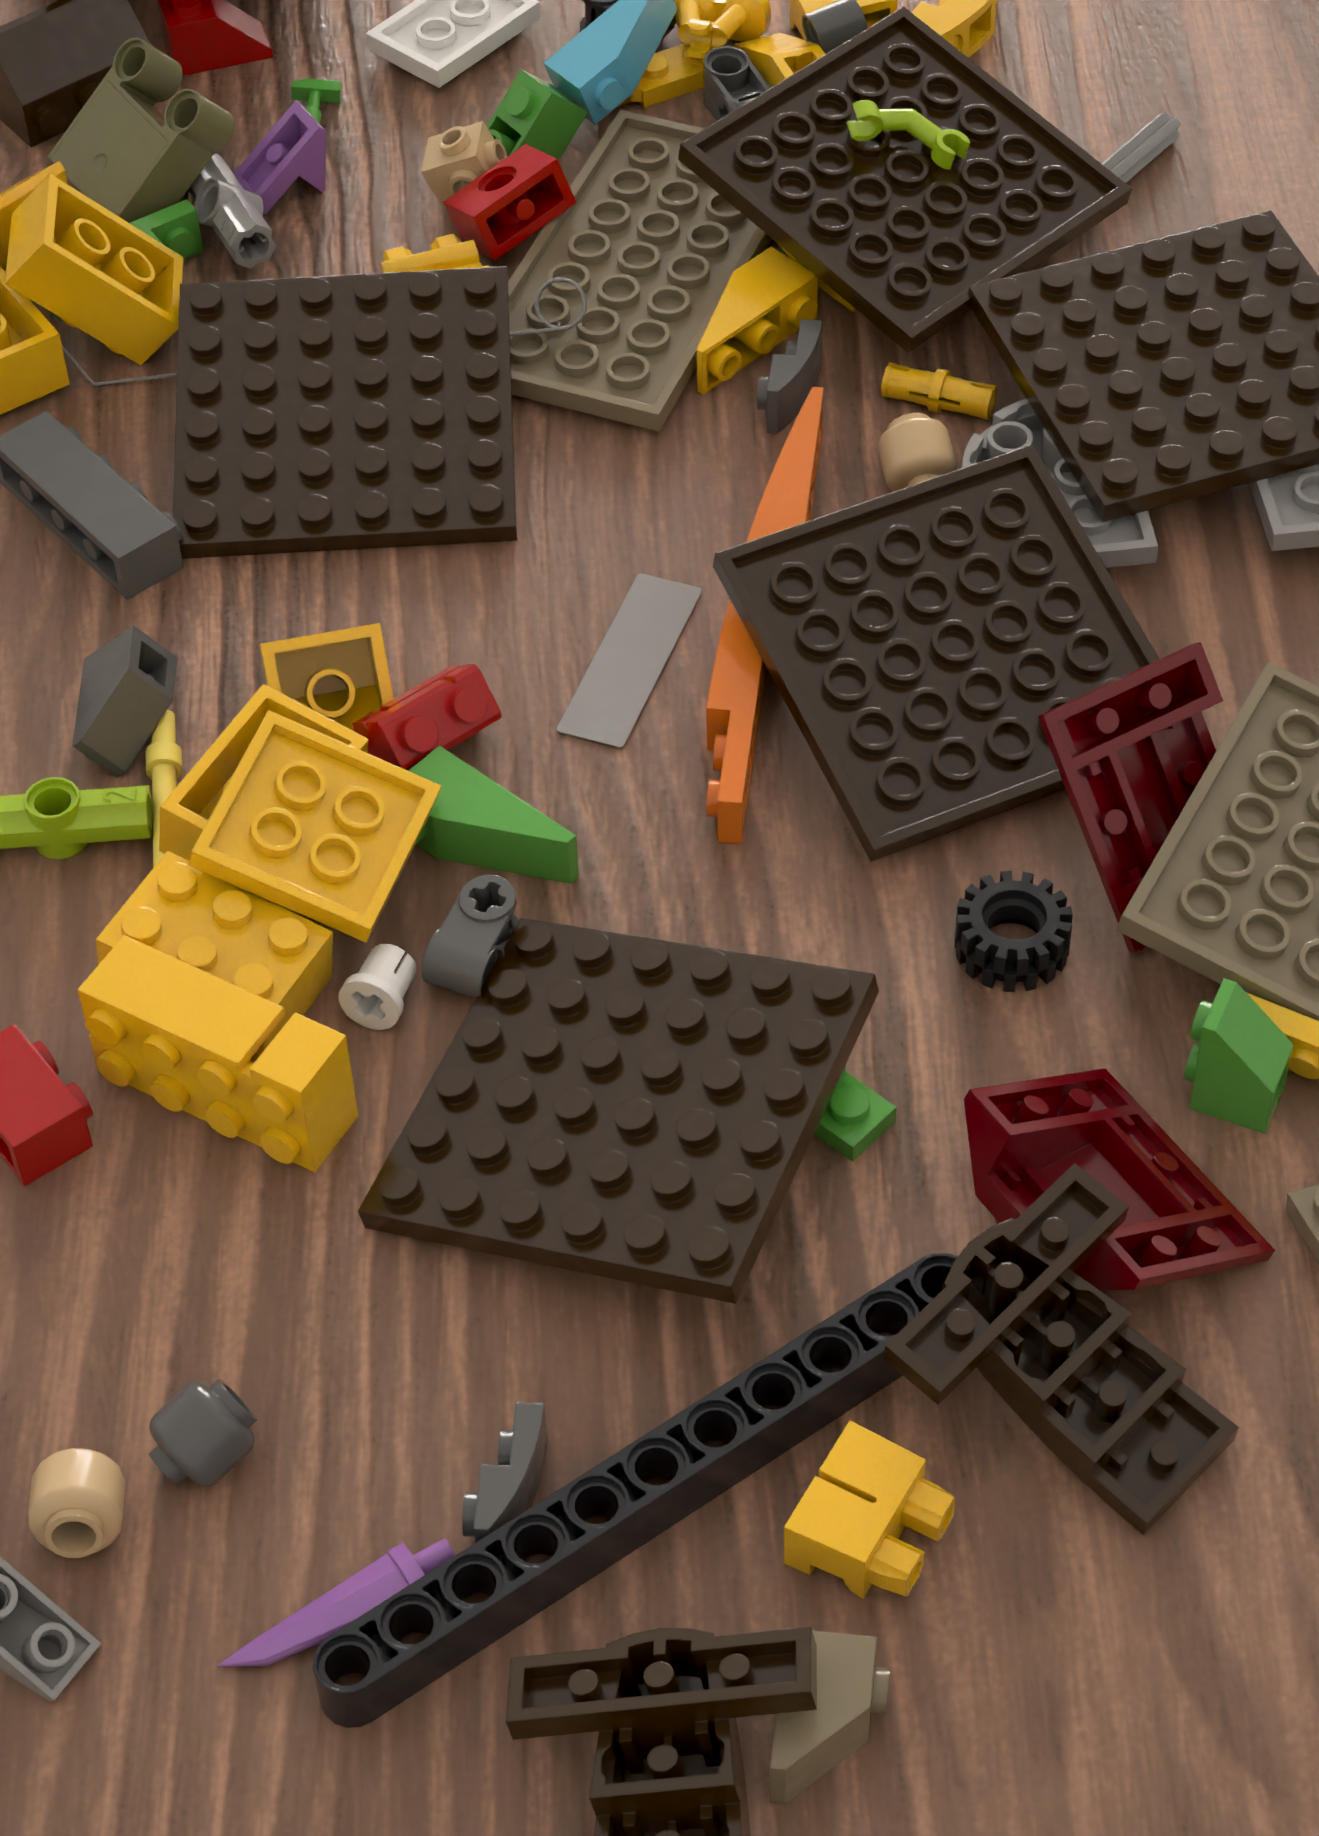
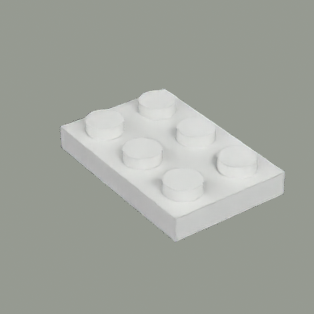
[366,0,541,88]

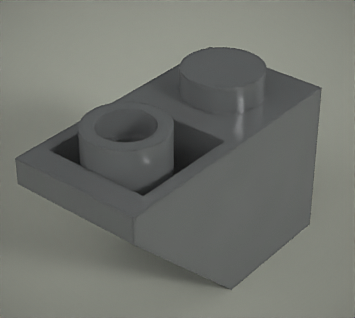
[72,625,178,777]

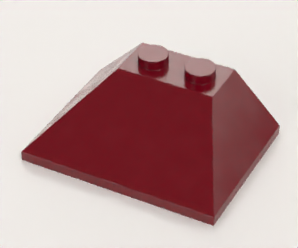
[1038,642,1223,952]
[964,1068,1275,1291]

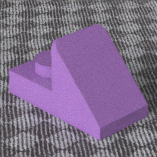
[233,100,326,215]

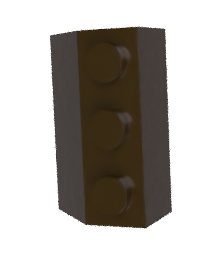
[0,0,150,147]

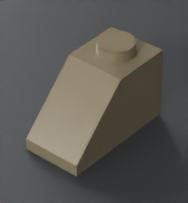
[770,1628,890,1804]

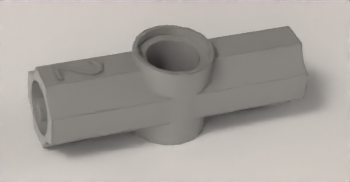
[188,153,277,268]

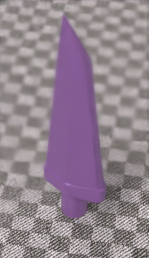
[216,1538,455,1667]

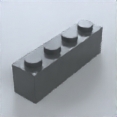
[0,410,184,600]

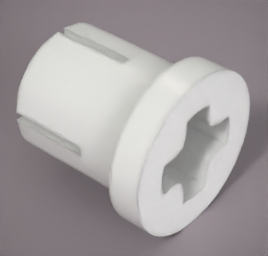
[338,944,417,1030]

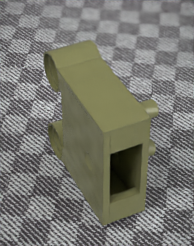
[47,37,235,223]

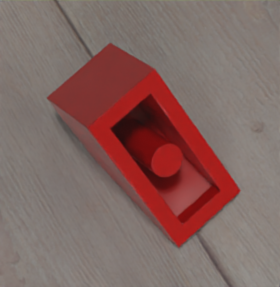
[158,0,273,76]

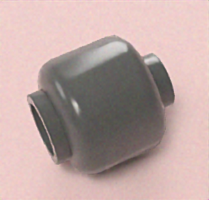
[149,1379,257,1487]

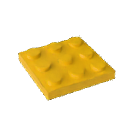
[188,710,442,943]

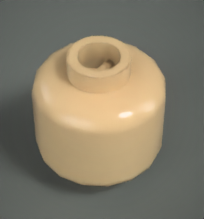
[877,413,957,492]
[28,1448,125,1558]

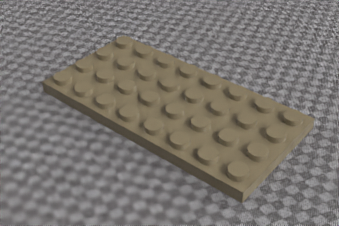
[508,110,772,431]

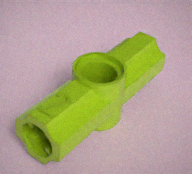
[0,777,153,859]

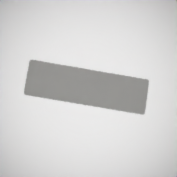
[556,574,702,748]

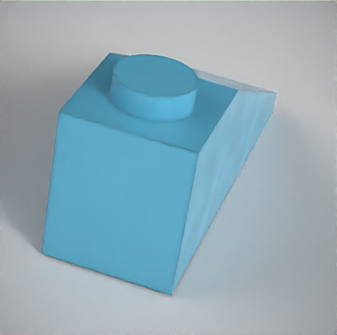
[543,0,677,125]

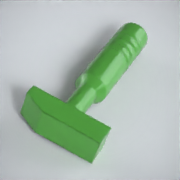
[291,78,342,124]

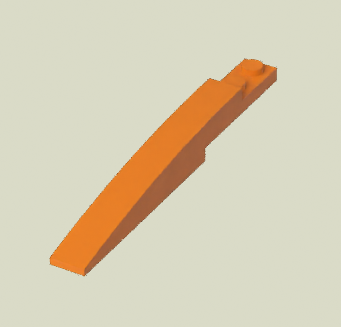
[706,387,824,844]

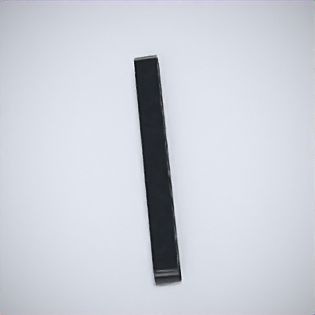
[313,1253,958,1728]

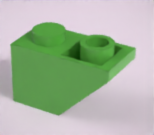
[486,69,588,158]
[1184,978,1294,1134]

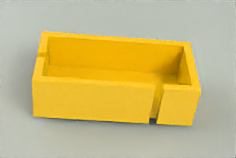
[77,935,359,1172]

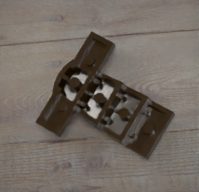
[883,1163,1239,1535]
[506,1627,817,1836]

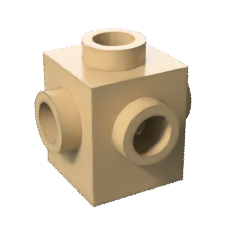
[421,121,507,210]

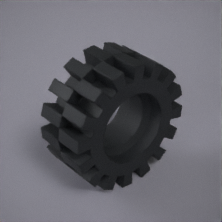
[954,871,1073,992]

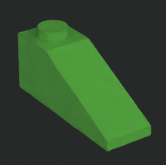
[409,746,579,884]

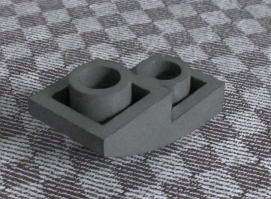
[757,319,823,434]
[462,1402,548,1543]

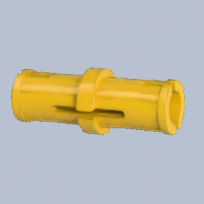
[881,362,998,421]

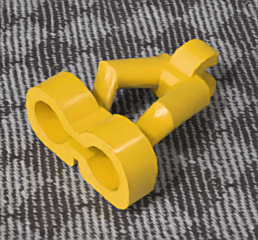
[674,0,771,60]

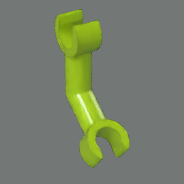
[846,100,970,170]

